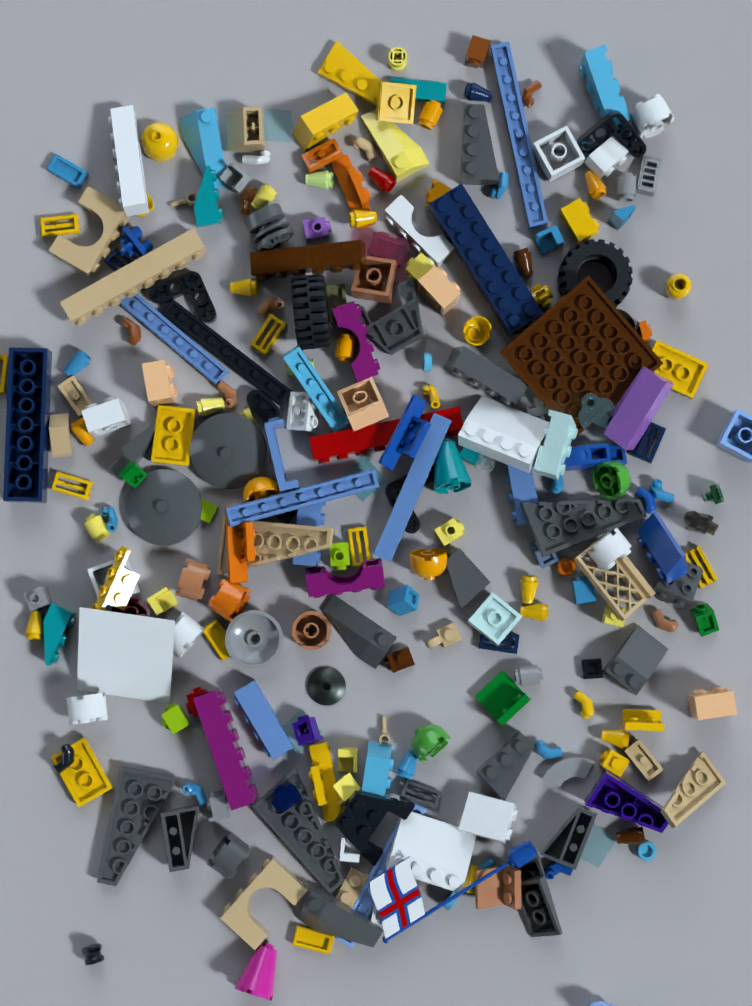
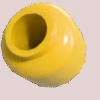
[664,273,691,300]

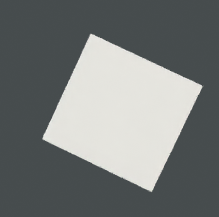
[77,607,175,704]

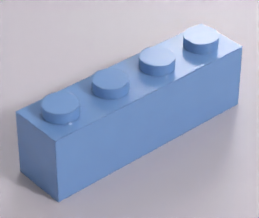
[502,463,538,526]
[292,487,326,567]
[233,680,294,760]

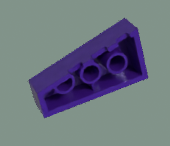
[584,768,669,833]

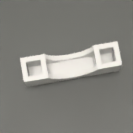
[385,195,454,267]

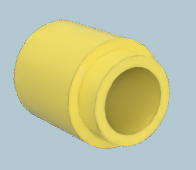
[83,513,110,543]

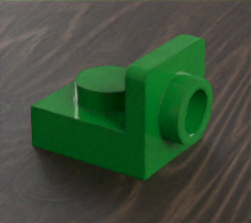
[118,460,148,488]
[690,603,719,637]

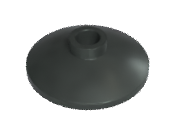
[307,667,346,706]

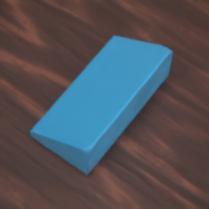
[607,205,636,230]

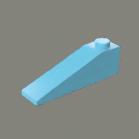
[180,107,228,189]

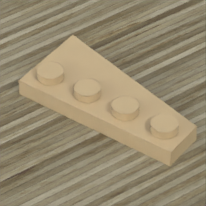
[660,751,726,828]

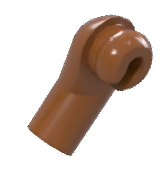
[521,80,542,108]
[121,317,141,345]

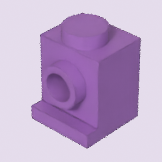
[302,217,332,243]

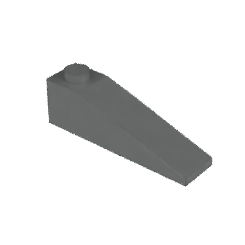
[323,595,397,669]

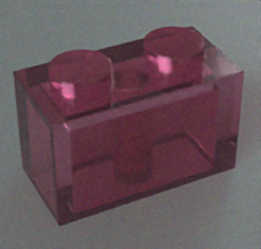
[367,231,410,269]

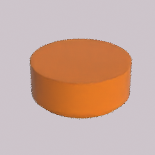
[556,557,576,577]

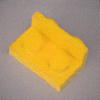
[622,709,664,731]

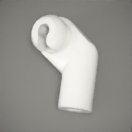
[242,150,270,165]

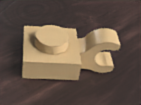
[426,622,462,648]

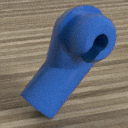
[635,486,657,514]
[544,862,573,879]

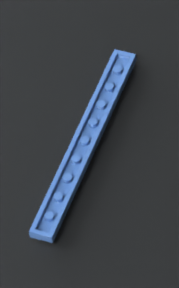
[490,42,548,229]

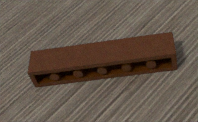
[250,240,366,281]

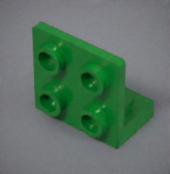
[475,671,531,726]

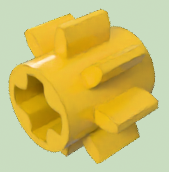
[531,283,553,308]

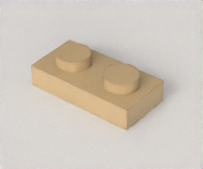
[58,375,93,418]
[623,738,664,782]
[336,866,369,908]

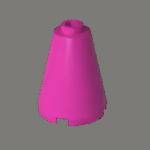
[235,942,277,1001]

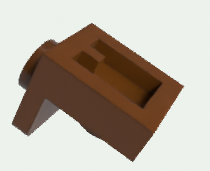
[385,647,415,673]

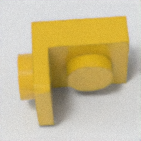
[599,748,630,777]

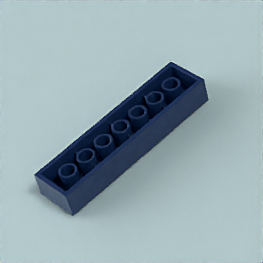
[428,183,543,336]
[3,347,52,503]

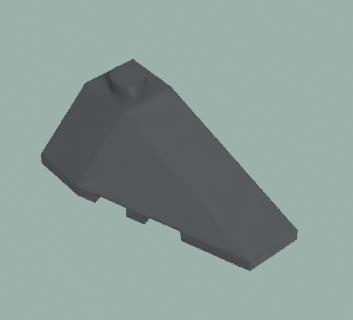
[299,886,384,947]

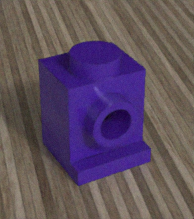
[292,715,323,746]

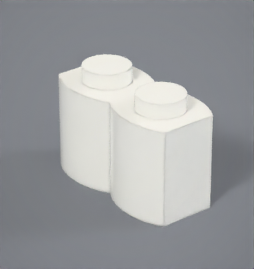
[584,136,629,179]

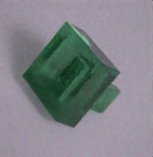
[702,483,725,504]

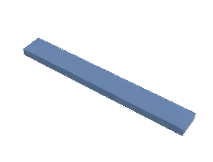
[120,294,229,386]
[373,413,452,562]
[225,469,379,527]

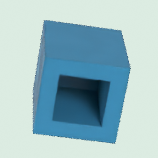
[571,575,596,604]

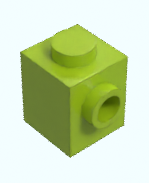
[329,542,350,570]
[161,703,192,735]

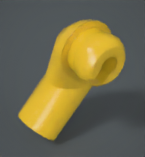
[573,690,594,719]

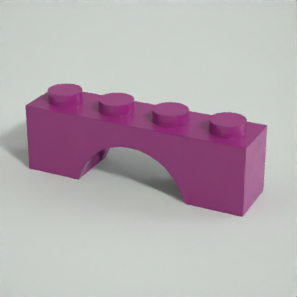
[332,301,380,382]
[305,558,385,598]

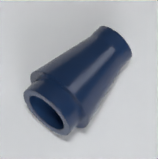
[464,82,493,103]

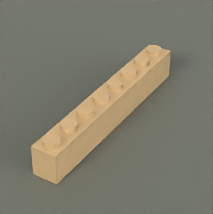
[60,228,206,326]

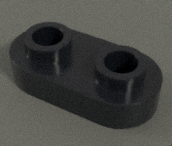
[246,390,280,422]

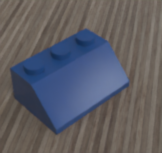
[637,511,688,584]

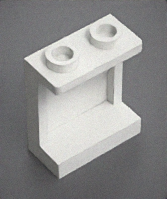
[459,792,518,845]

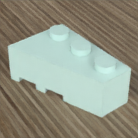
[534,409,578,480]

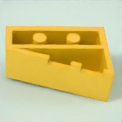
[292,93,359,152]

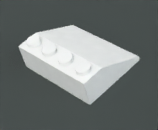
[458,396,550,473]
[385,811,477,892]

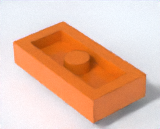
[301,138,343,173]

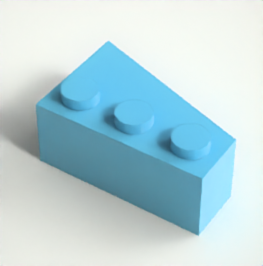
[362,741,394,799]

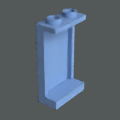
[264,417,300,493]

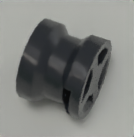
[82,943,104,965]

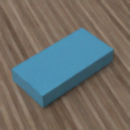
[46,153,89,189]

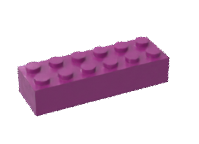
[193,689,258,811]

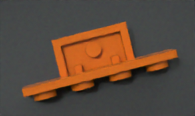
[331,155,376,230]
[225,506,256,583]

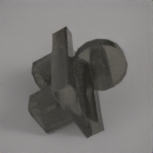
[684,511,719,535]

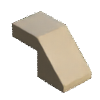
[49,413,73,458]

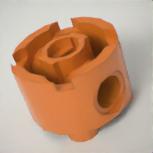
[208,579,252,622]

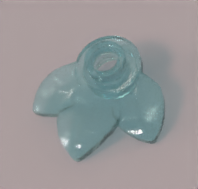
[578,393,615,429]

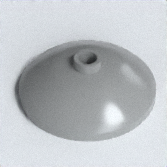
[225,610,283,669]

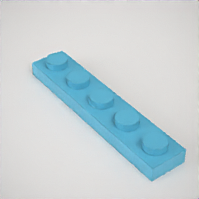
[282,345,350,432]

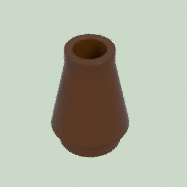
[513,248,533,277]
[616,826,645,845]

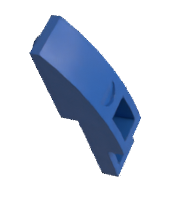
[564,443,627,471]

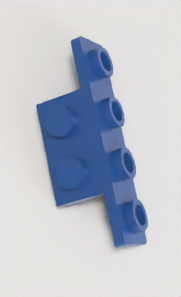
[379,394,431,470]

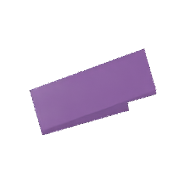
[603,366,674,450]

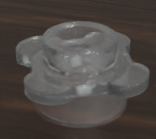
[475,454,496,473]

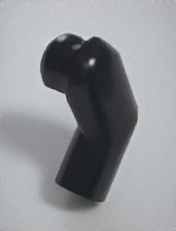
[54,744,75,773]

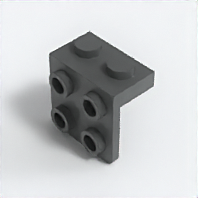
[652,561,703,609]

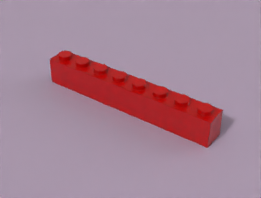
[309,406,463,464]

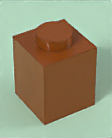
[465,35,491,68]

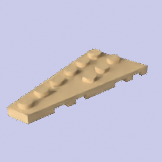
[216,518,334,576]

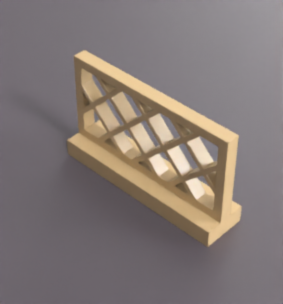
[573,532,655,621]

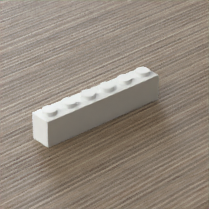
[108,105,149,217]

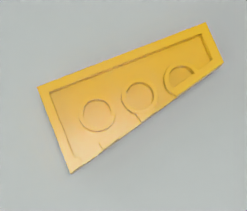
[318,40,381,106]

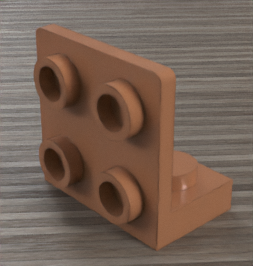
[475,865,521,910]

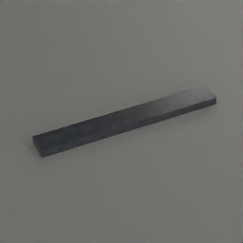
[161,299,292,406]

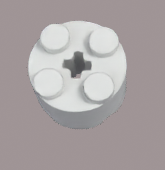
[630,94,674,139]
[586,527,632,571]
[173,612,205,658]
[66,692,108,725]

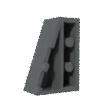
[477,731,534,801]
[160,804,200,872]
[539,806,598,870]

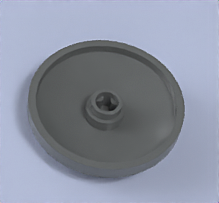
[190,413,267,489]
[126,469,202,546]

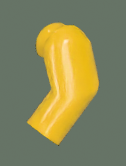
[423,384,440,409]

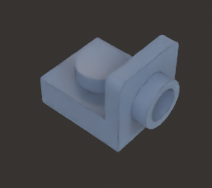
[529,539,559,569]

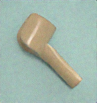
[170,193,196,207]
[379,717,390,744]

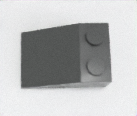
[603,625,668,695]

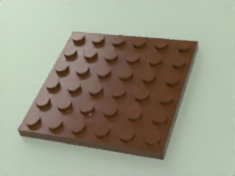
[499,275,663,437]

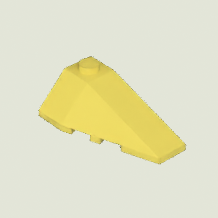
[361,108,430,182]

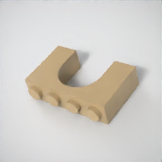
[49,186,130,277]
[220,857,308,950]

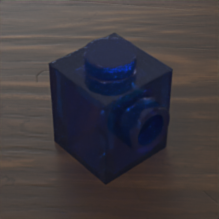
[271,781,303,813]

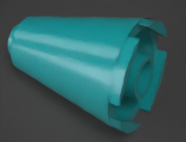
[434,439,472,494]

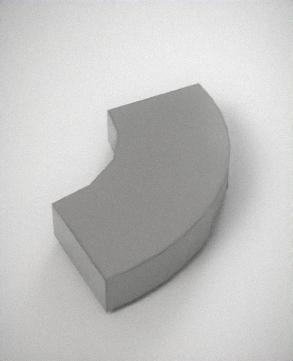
[542,757,594,787]

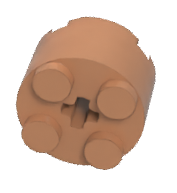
[175,558,211,601]
[292,611,331,650]

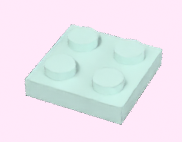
[468,592,522,647]

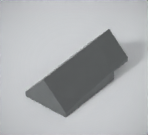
[510,854,562,937]

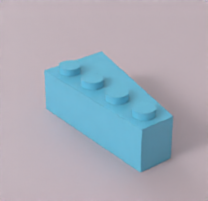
[579,44,632,129]

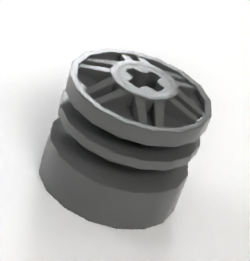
[244,203,294,251]

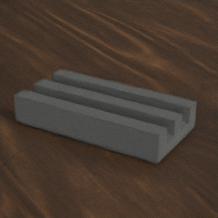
[399,779,442,812]

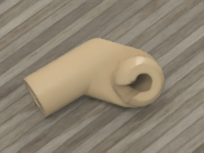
[352,137,377,161]

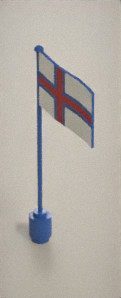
[370,840,538,944]

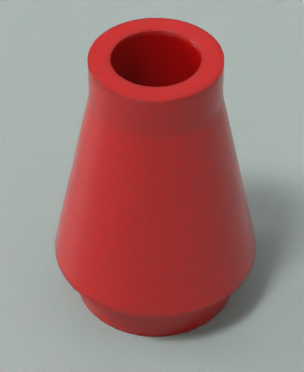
[368,167,396,193]

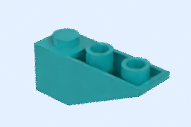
[194,165,223,228]
[43,603,76,666]

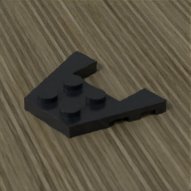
[334,791,415,866]

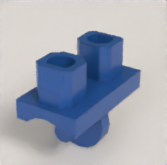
[119,226,153,259]

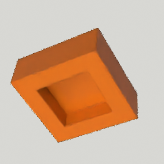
[636,321,652,342]

